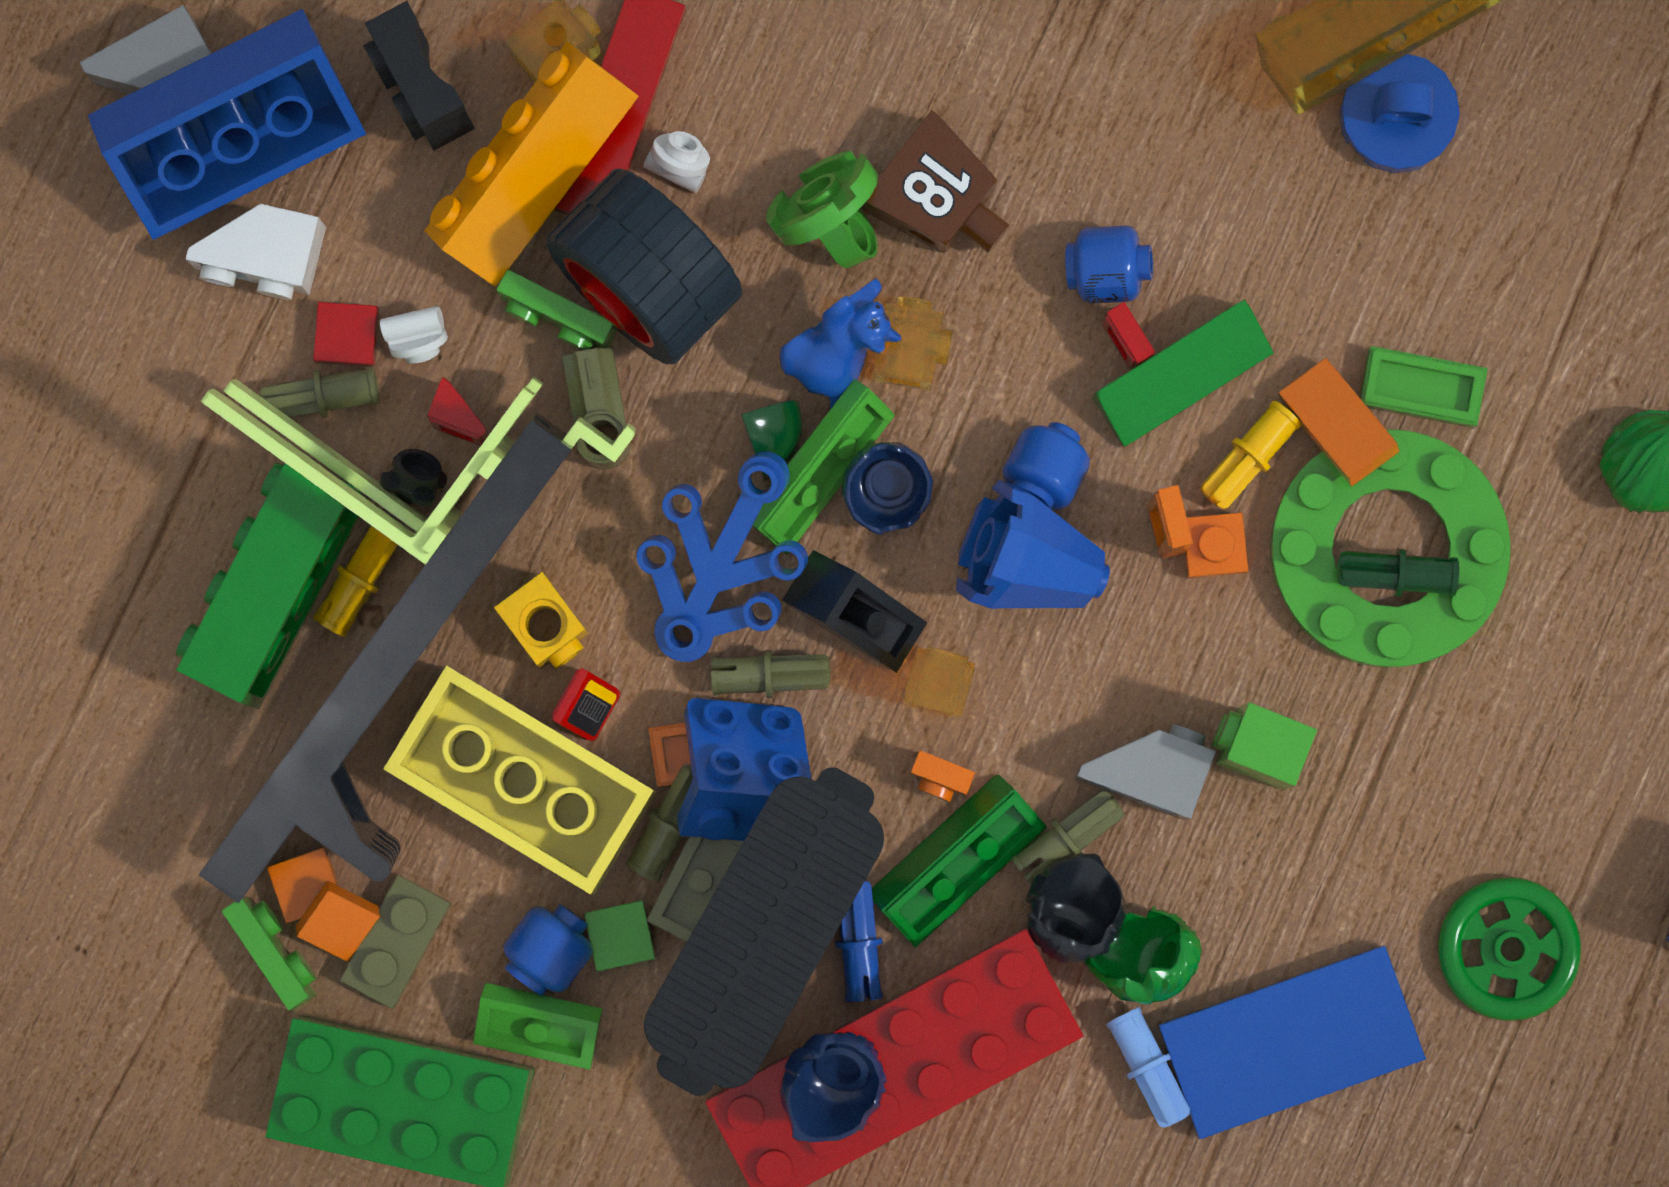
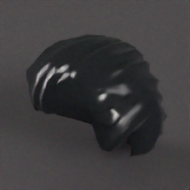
[1025,853,1126,964]

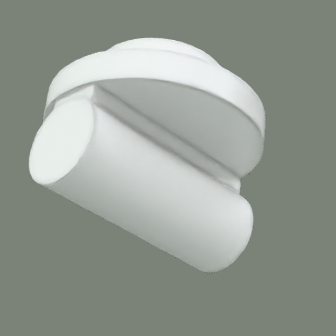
[643,131,710,194]
[380,306,448,364]

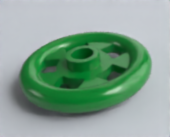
[1438,877,1581,1021]

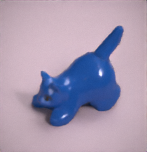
[779,279,901,409]

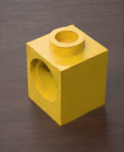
[494,572,589,669]

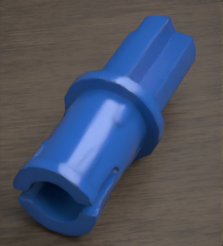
[835,881,883,1002]

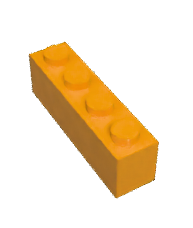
[424,41,639,287]

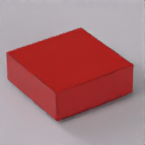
[313,302,379,367]
[1102,302,1155,370]

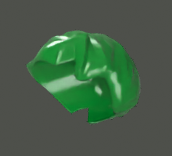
[1599,410,1669,513]
[1083,906,1202,1005]

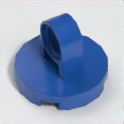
[1339,53,1460,173]

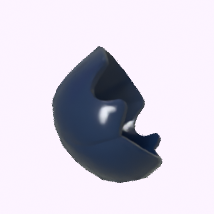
[842,442,933,535]

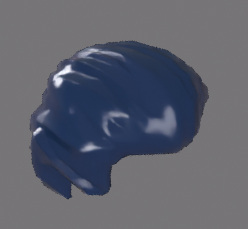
[780,1032,887,1142]

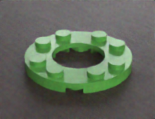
[1270,430,1510,668]

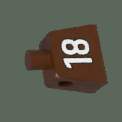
[861,110,1010,253]

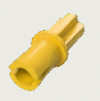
[1200,401,1302,510]
[312,526,398,637]

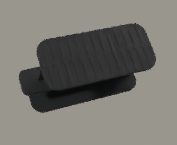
[644,767,884,1096]

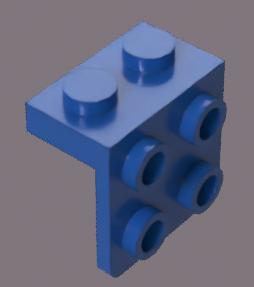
[677,698,812,841]

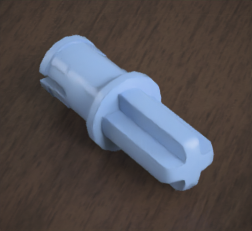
[1106,1007,1190,1128]

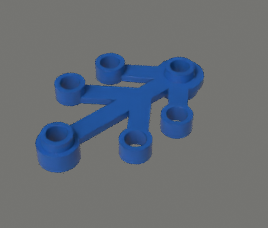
[636,451,808,662]

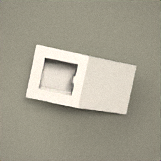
[186,204,326,300]

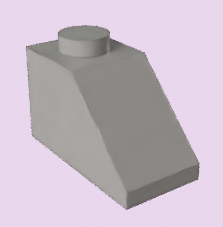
[79,5,212,94]
[1074,724,1216,820]

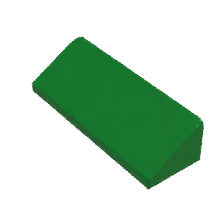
[1092,299,1274,448]
[872,775,1047,948]

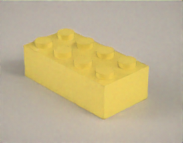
[383,665,657,895]

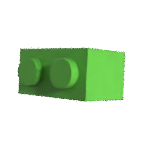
[1211,702,1318,790]

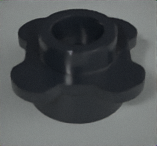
[379,449,447,506]

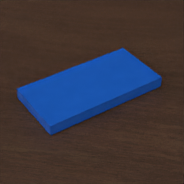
[1158,945,1426,1139]

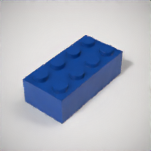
[87,9,366,240]

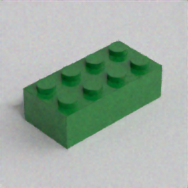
[176,462,369,709]
[265,1016,535,1187]

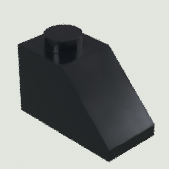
[782,550,927,673]

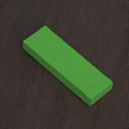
[752,379,895,555]

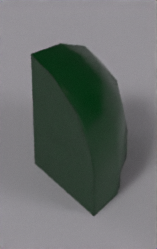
[741,400,803,481]

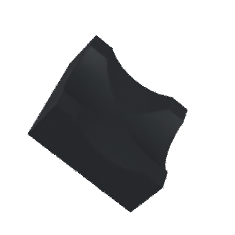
[363,1,475,151]

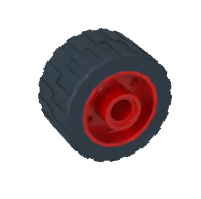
[546,169,742,364]

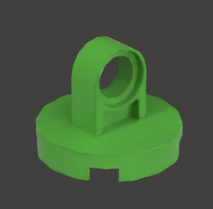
[766,151,878,269]

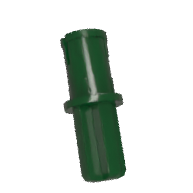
[1337,548,1459,596]

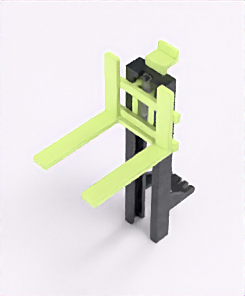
[199,377,635,903]

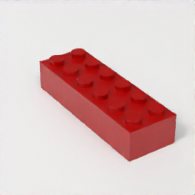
[705,928,1084,1187]

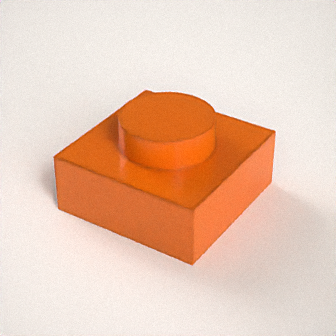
[1185,512,1248,579]
[910,750,976,802]

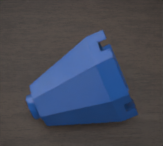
[956,480,1110,609]

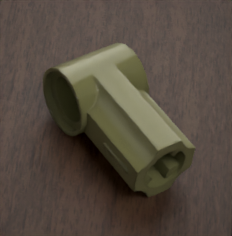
[562,348,631,470]

